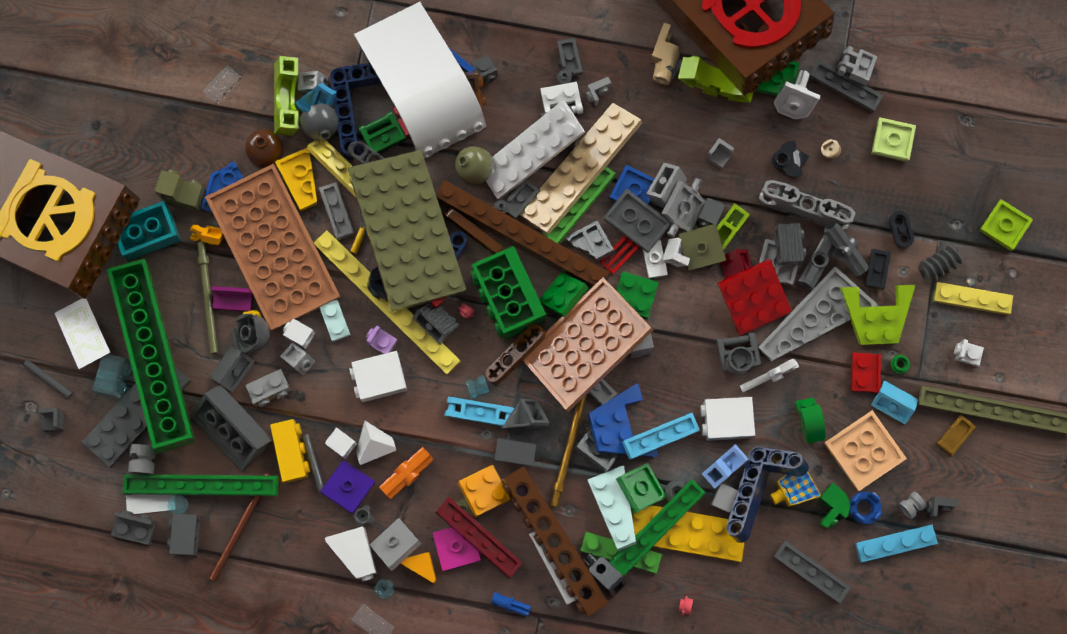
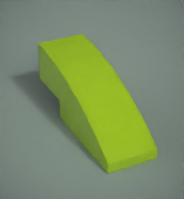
[717,203,751,250]

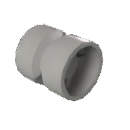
[128,444,156,475]

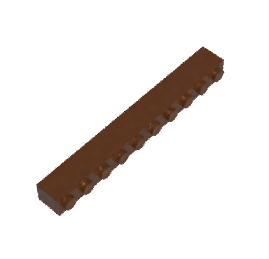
[436,180,609,289]

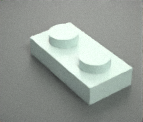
[320,299,351,342]

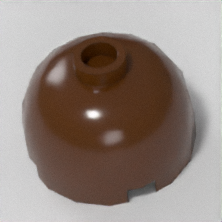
[245,129,284,168]

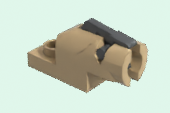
[651,23,682,86]

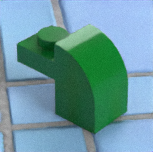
[795,397,826,444]
[817,483,850,530]

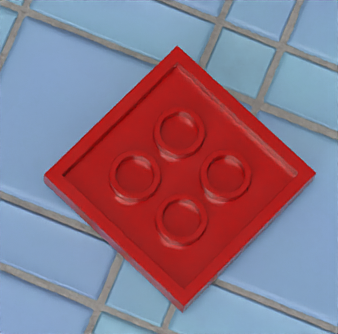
[717,259,792,336]

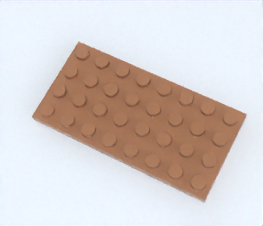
[205,164,341,331]

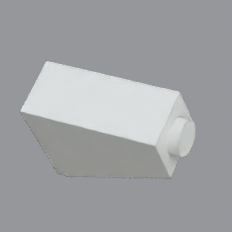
[325,527,378,582]

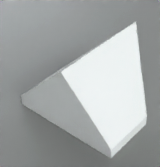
[356,421,396,465]

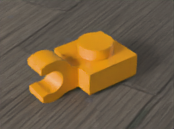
[190,225,224,245]

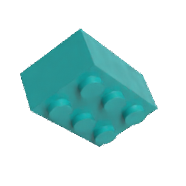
[117,201,182,261]

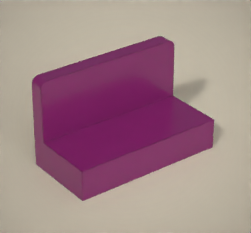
[211,286,254,312]

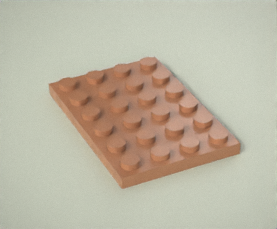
[523,277,653,412]

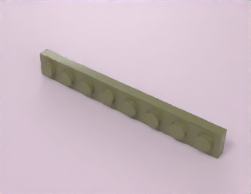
[918,386,1067,435]

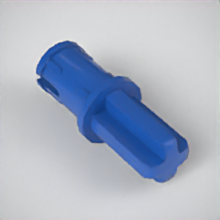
[491,592,531,617]

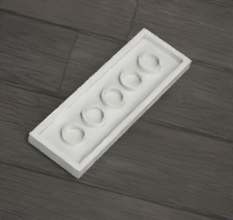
[486,101,585,199]

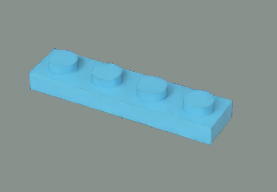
[622,413,700,460]
[855,525,938,563]

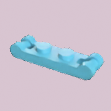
[444,397,514,426]

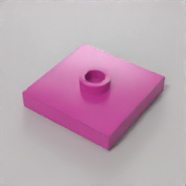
[433,528,481,571]

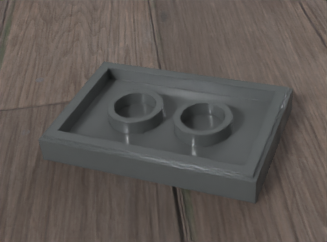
[603,189,671,253]

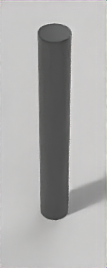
[23,360,73,399]
[302,434,324,492]

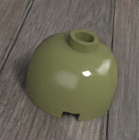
[455,146,493,184]

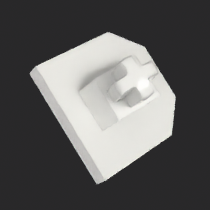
[774,70,821,119]

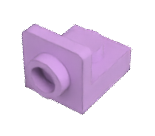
[366,326,398,354]

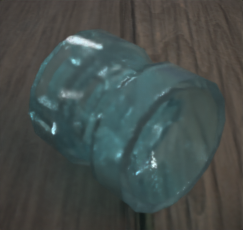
[465,375,490,399]

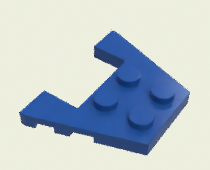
[587,384,659,458]

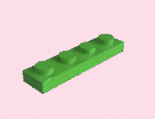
[581,532,662,574]

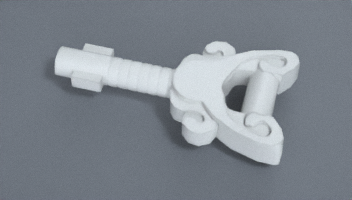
[740,359,799,392]

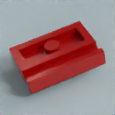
[851,353,881,393]

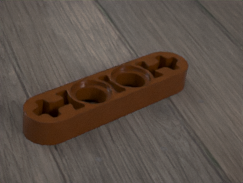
[443,207,505,255]
[485,324,546,384]

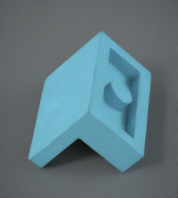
[871,381,918,424]

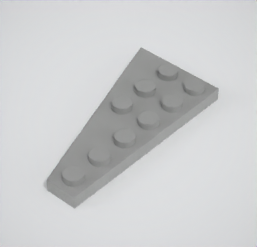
[758,267,878,362]

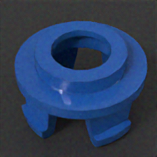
[849,492,882,524]

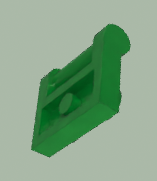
[358,111,406,154]

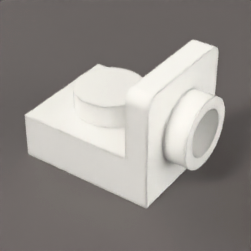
[954,339,984,367]

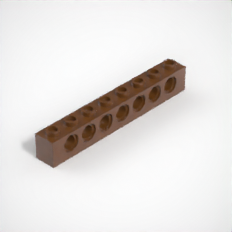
[502,466,609,617]

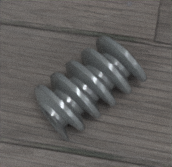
[918,246,962,284]

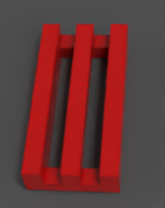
[599,236,639,275]

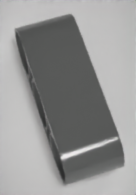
[348,141,385,164]

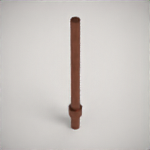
[209,472,272,582]

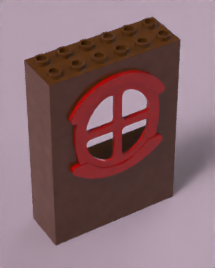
[656,0,835,96]

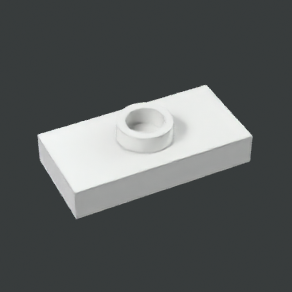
[642,239,668,279]

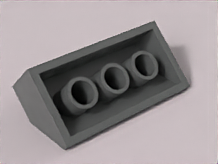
[190,385,272,472]

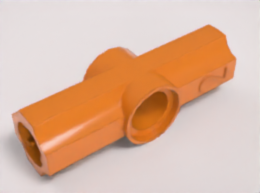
[379,447,434,500]

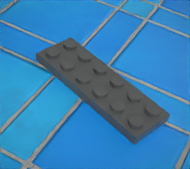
[82,368,191,468]

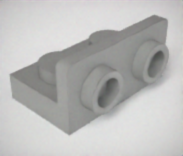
[246,369,291,407]

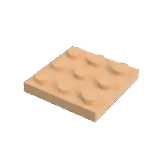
[824,410,907,492]

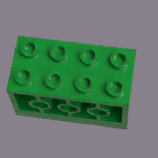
[470,246,546,341]

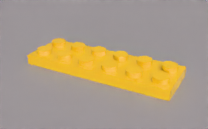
[630,505,744,562]

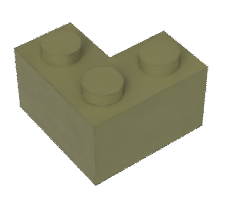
[154,170,206,212]

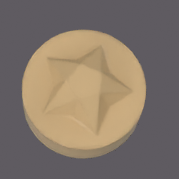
[821,140,841,159]

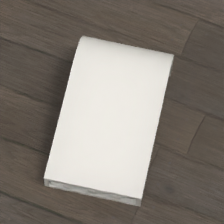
[354,2,487,158]

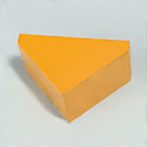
[401,552,437,584]

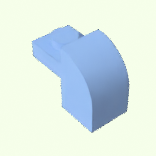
[702,444,748,489]

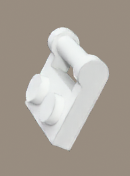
[540,82,583,115]

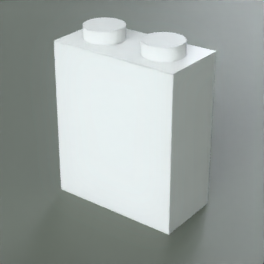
[350,351,407,402]
[700,397,755,441]

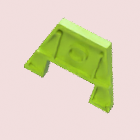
[840,285,915,345]

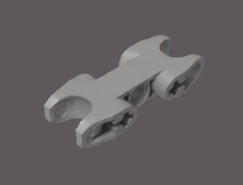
[758,180,855,230]

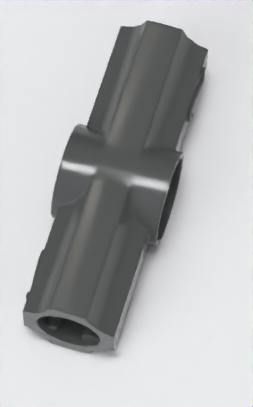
[823,221,869,276]
[797,234,835,291]

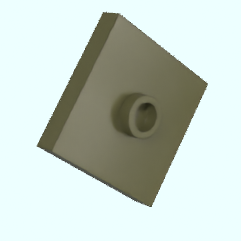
[679,224,726,271]

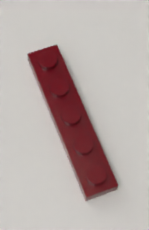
[435,497,523,578]

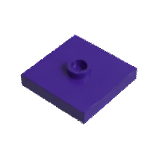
[320,460,375,515]

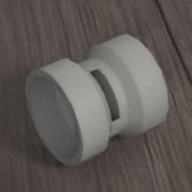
[898,492,927,519]

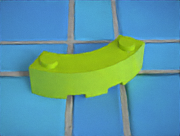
[678,56,753,103]

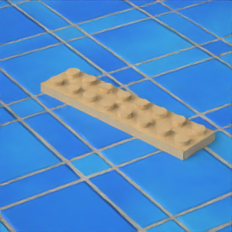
[520,103,642,235]

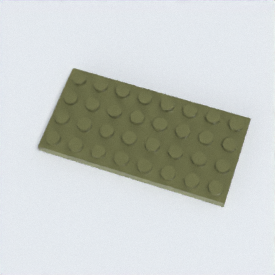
[348,150,466,312]

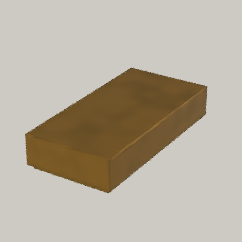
[936,414,976,457]

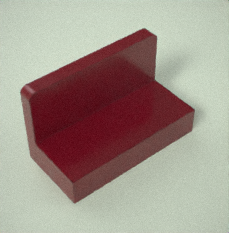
[720,249,752,279]

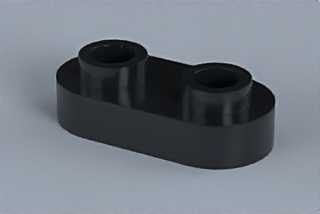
[889,211,914,249]

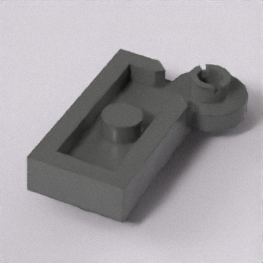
[557,38,583,84]
[494,179,540,220]

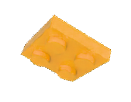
[457,465,511,517]

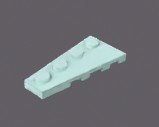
[588,465,636,551]

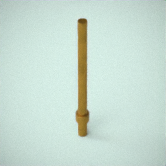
[550,395,587,507]

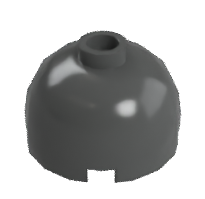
[300,104,338,141]
[232,314,270,352]

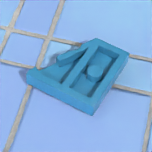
[295,83,337,113]

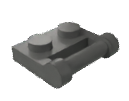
[716,332,761,372]

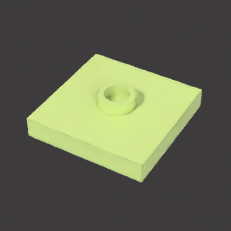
[871,117,916,162]

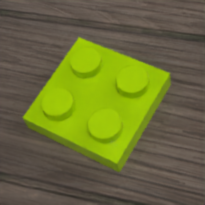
[979,199,1033,251]

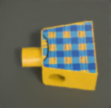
[770,465,821,507]

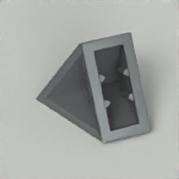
[502,399,550,430]

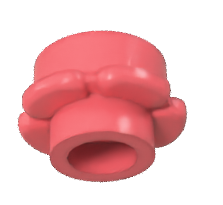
[458,302,476,319]
[679,596,693,616]

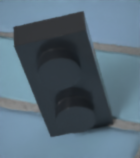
[865,248,891,290]

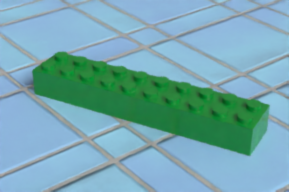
[107,259,196,454]

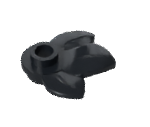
[772,141,809,177]

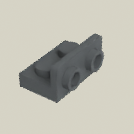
[111,510,157,545]

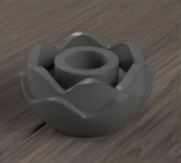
[665,480,686,501]

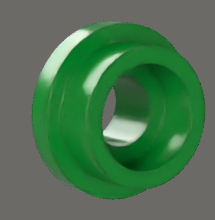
[890,355,910,374]

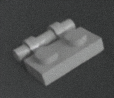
[837,46,877,85]

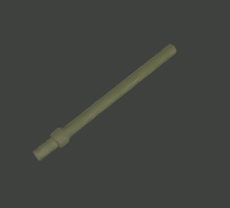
[197,242,218,354]

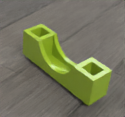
[274,56,299,136]

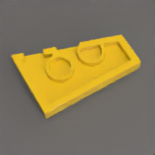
[275,148,317,212]

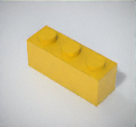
[270,419,310,484]

